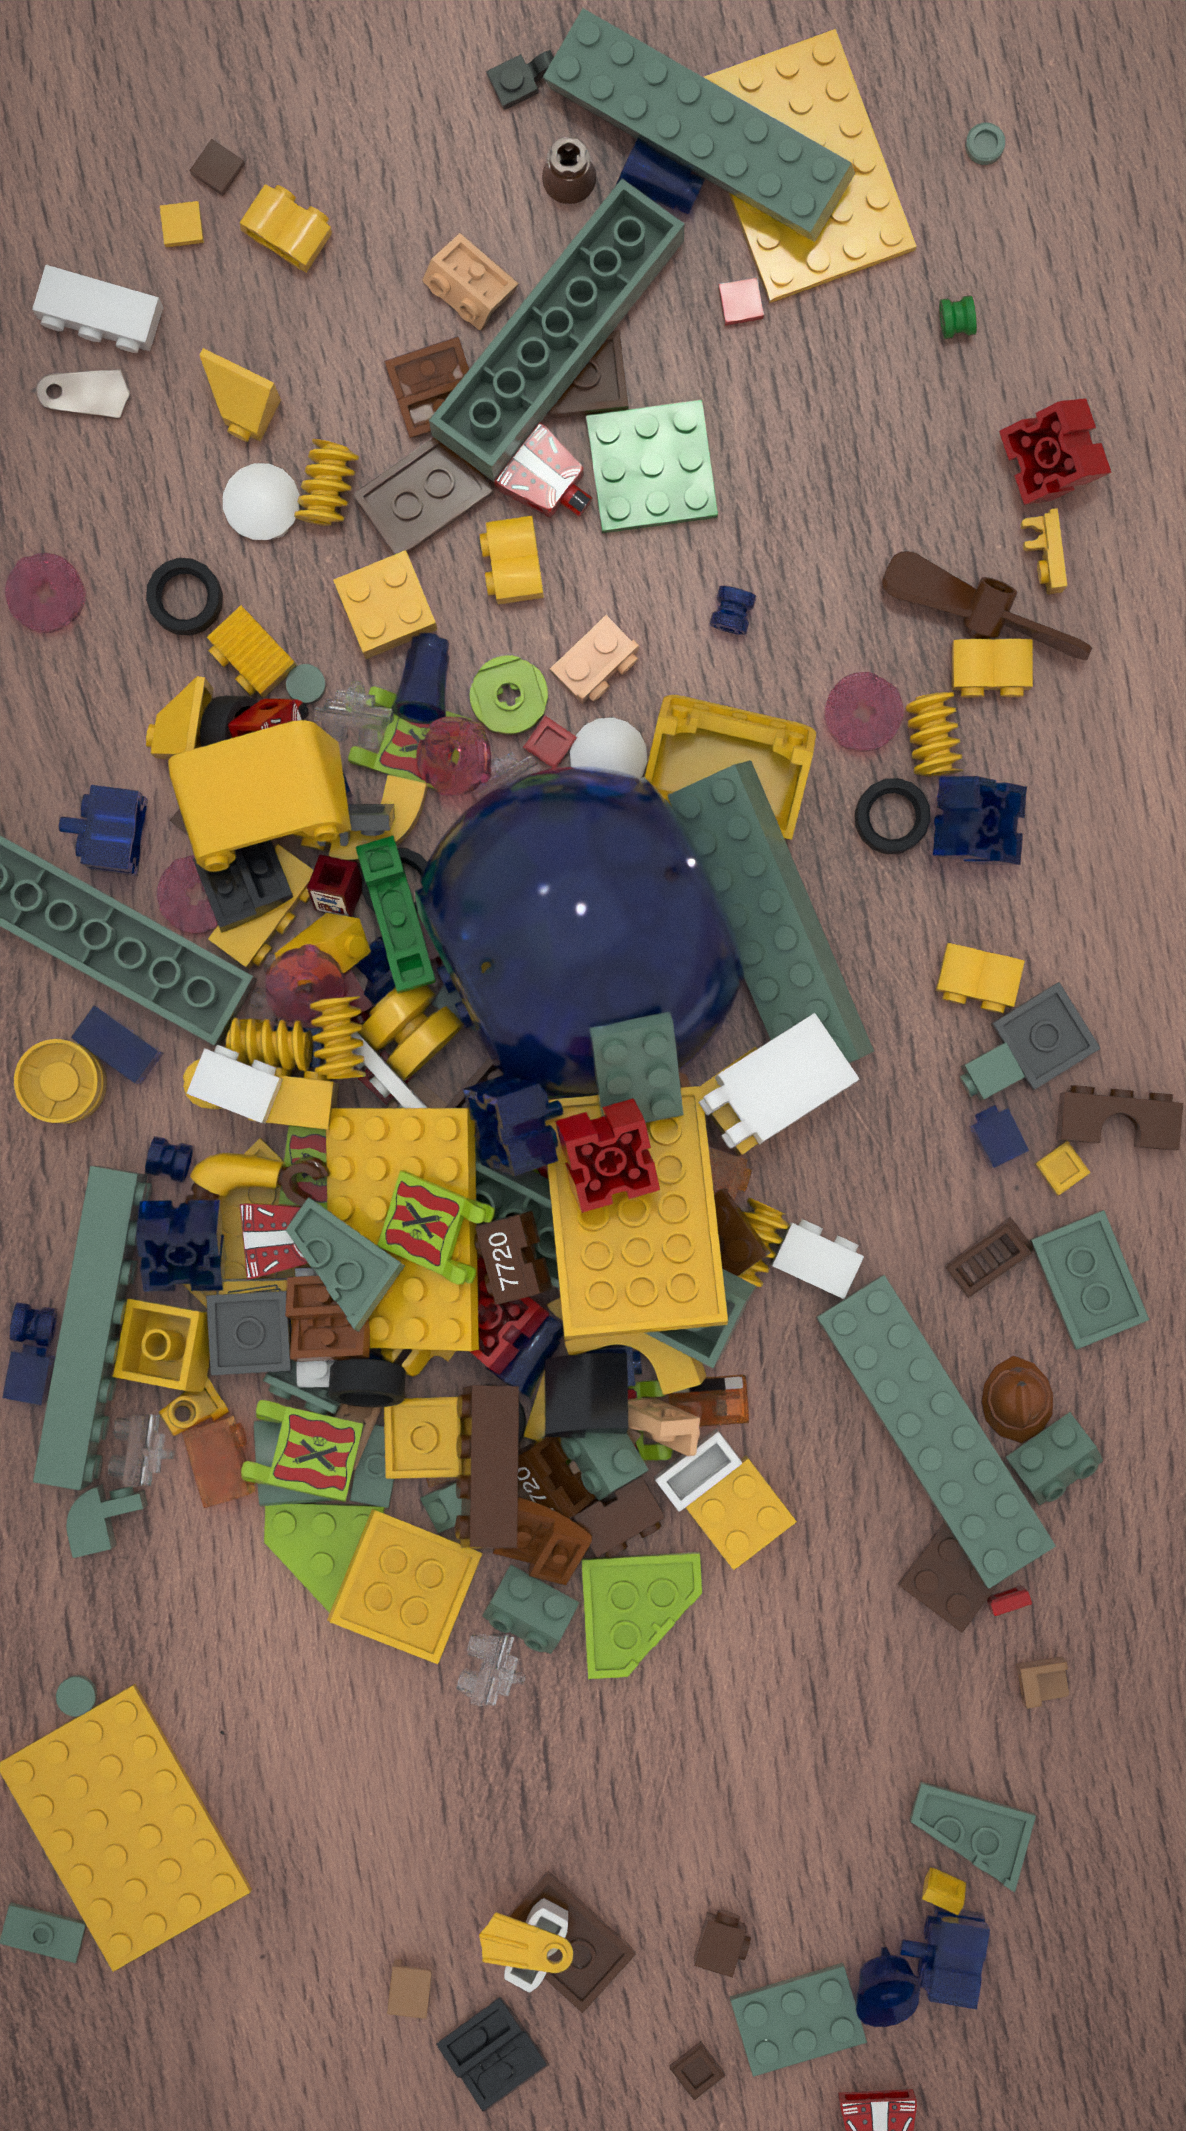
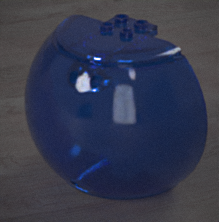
[415,766,744,1100]

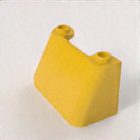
[639,695,816,840]
[168,720,351,872]

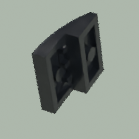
[193,840,293,933]
[545,1353,628,1438]
[436,1997,550,2112]

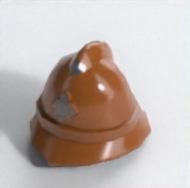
[981,1356,1053,1443]

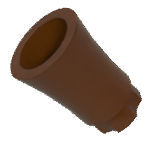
[542,137,596,204]

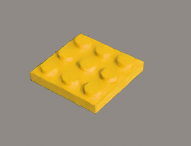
[327,1509,482,1664]

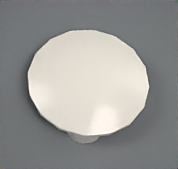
[223,463,300,540]
[570,717,647,796]

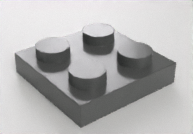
[991,982,1101,1090]
[206,1290,292,1375]

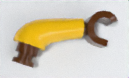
[185,1153,330,1214]

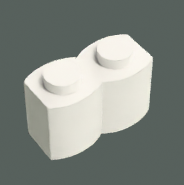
[504,1898,569,1993]

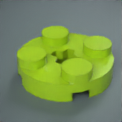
[470,655,548,735]

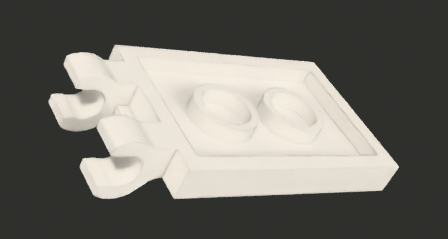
[698,1013,859,1149]

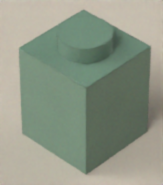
[959,1042,1025,1100]

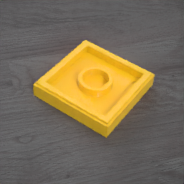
[384,1397,463,1479]

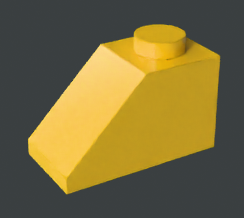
[274,913,371,988]

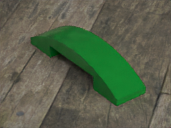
[356,836,436,994]

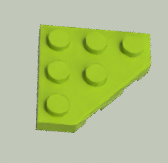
[264,1503,385,1613]
[582,1552,702,1679]

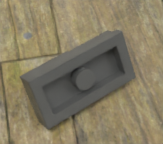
[317,804,395,846]

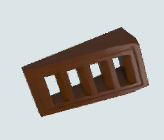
[945,1217,1033,1298]

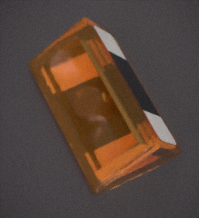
[668,1375,749,1427]

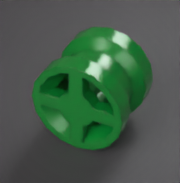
[939,295,977,339]

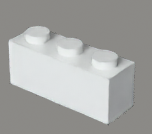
[32,265,163,353]

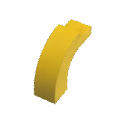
[293,775,428,863]
[565,1333,706,1395]

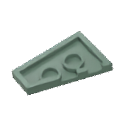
[286,1197,405,1332]
[910,1781,1036,1893]

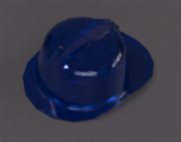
[856,1947,921,2027]

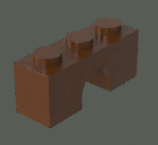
[1056,1085,1183,1150]

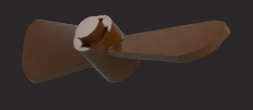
[882,551,1092,660]

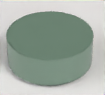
[965,122,1005,165]
[286,664,326,705]
[56,1675,97,1717]

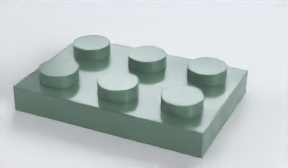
[589,1012,683,1123]
[1030,1210,1149,1350]
[730,1963,867,2077]

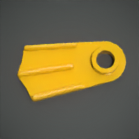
[479,1912,573,1973]

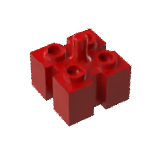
[999,398,1112,505]
[555,1098,660,1213]
[469,1257,550,1375]

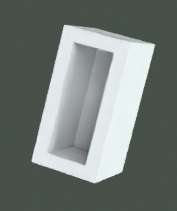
[186,1045,283,1124]
[771,1219,864,1299]
[654,1428,742,1512]

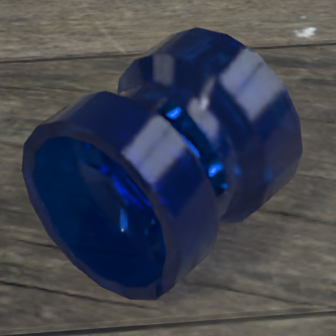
[709,586,757,635]
[145,1136,194,1183]
[9,1302,57,1347]

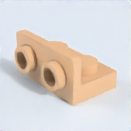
[422,233,519,330]
[550,615,639,704]
[628,1397,700,1456]

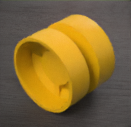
[358,985,464,1081]
[14,1039,107,1124]

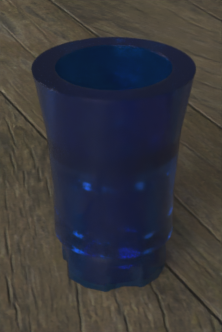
[616,137,705,215]
[391,633,450,724]
[485,1315,564,1399]

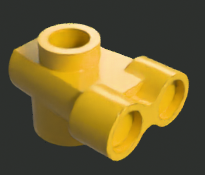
[158,1377,229,1436]

